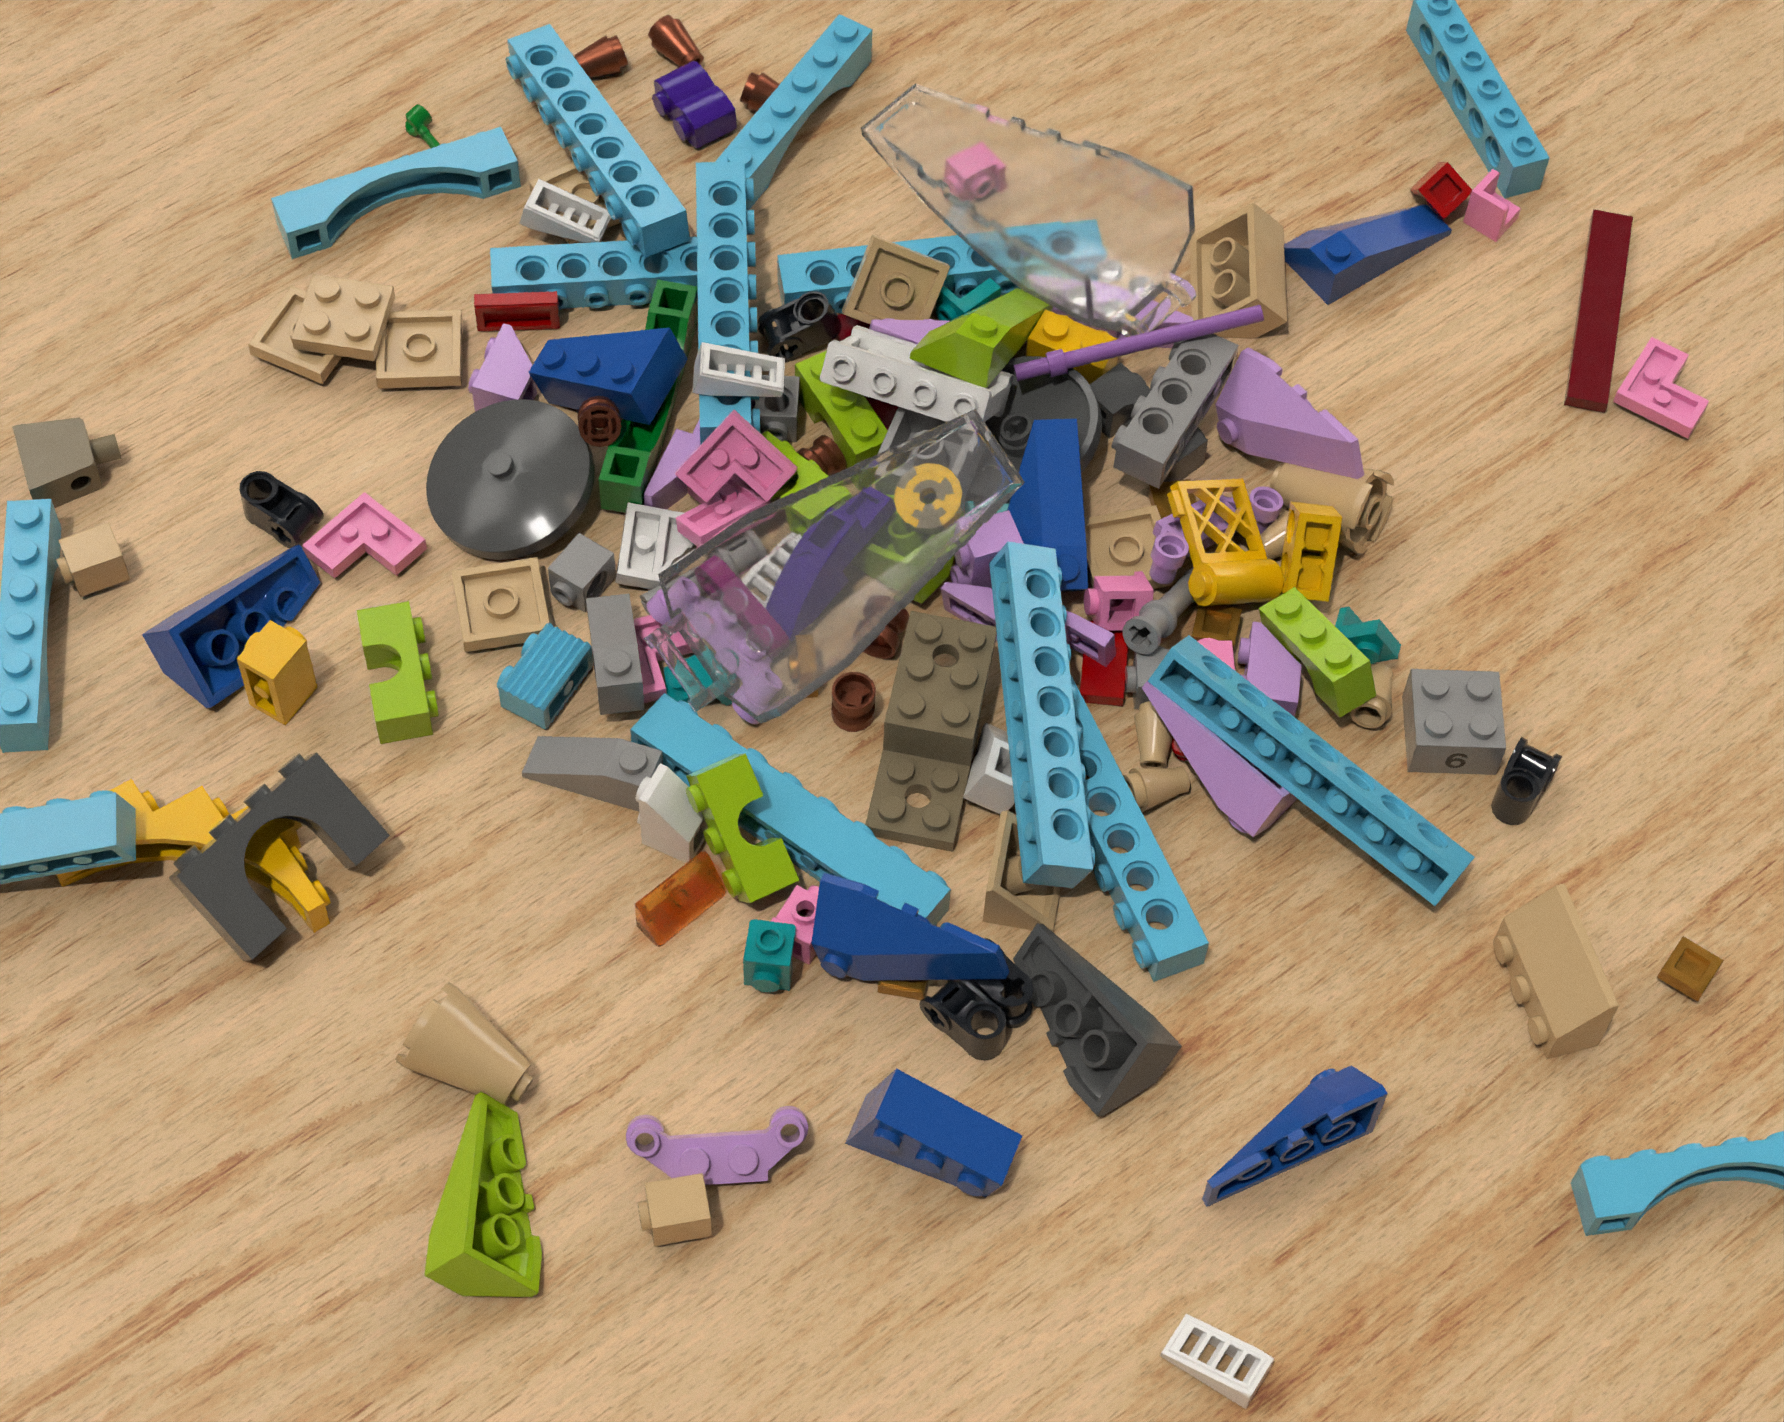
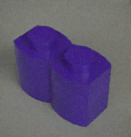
[652,61,737,148]

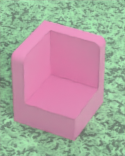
[1463,169,1521,242]

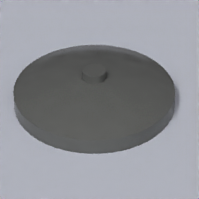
[966,356,1102,505]
[426,399,595,560]

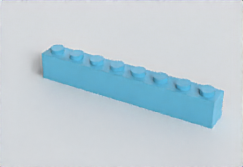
[630,693,951,926]

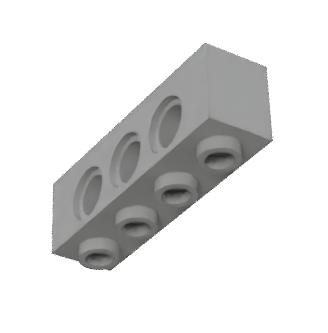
[1111,334,1239,489]

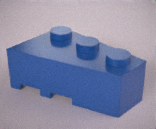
[528,328,688,425]
[845,1068,1023,1197]

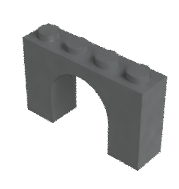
[169,752,390,961]

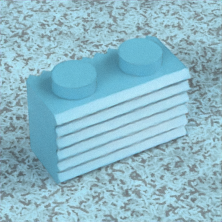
[497,623,593,730]

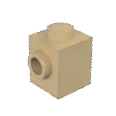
[56,522,130,597]
[637,1173,712,1247]

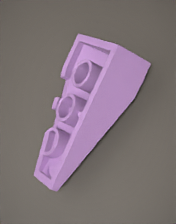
[1215,347,1364,479]
[1142,681,1297,837]

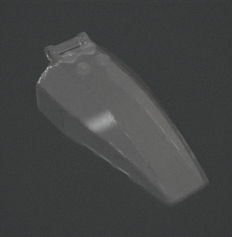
[861,84,1196,337]
[643,409,1025,724]

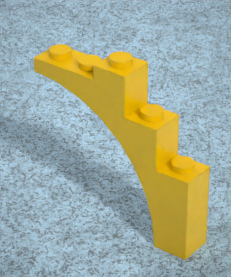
[55,779,331,933]

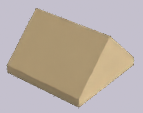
[983,810,1061,931]

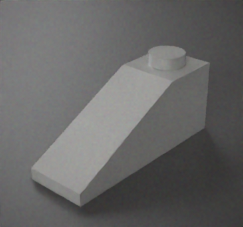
[586,594,645,715]
[522,736,663,812]

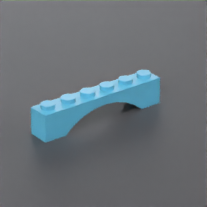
[715,14,872,210]
[271,127,521,259]
[0,499,61,753]
[1570,1131,1784,1236]

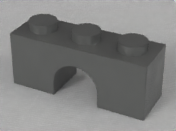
[1090,362,1208,482]

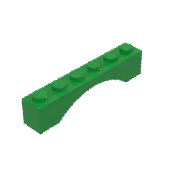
[598,279,698,513]

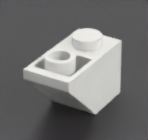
[963,723,1015,815]
[635,764,708,865]

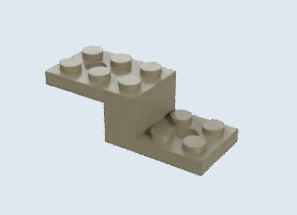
[865,611,997,852]

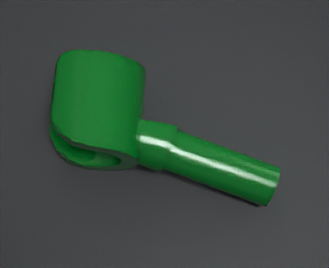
[405,104,440,148]

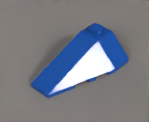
[1284,204,1452,305]
[1007,419,1088,592]
[142,545,320,708]
[811,873,1010,981]
[1202,1065,1388,1207]

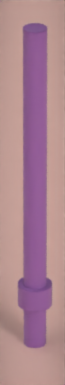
[1014,305,1264,381]

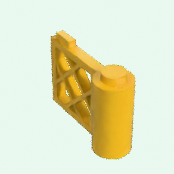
[1167,478,1284,606]

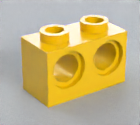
[1280,501,1342,602]

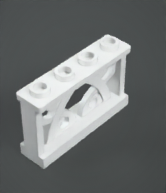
[820,325,1014,431]

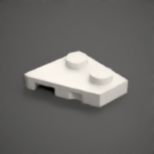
[615,502,695,589]

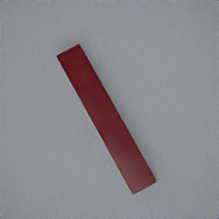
[1564,209,1633,413]

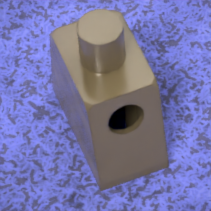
[12,418,122,508]

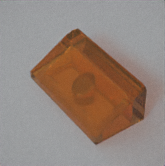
[635,851,726,947]

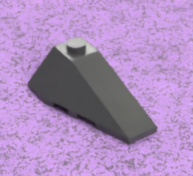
[1013,923,1182,1116]

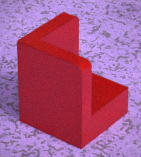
[1410,162,1472,219]

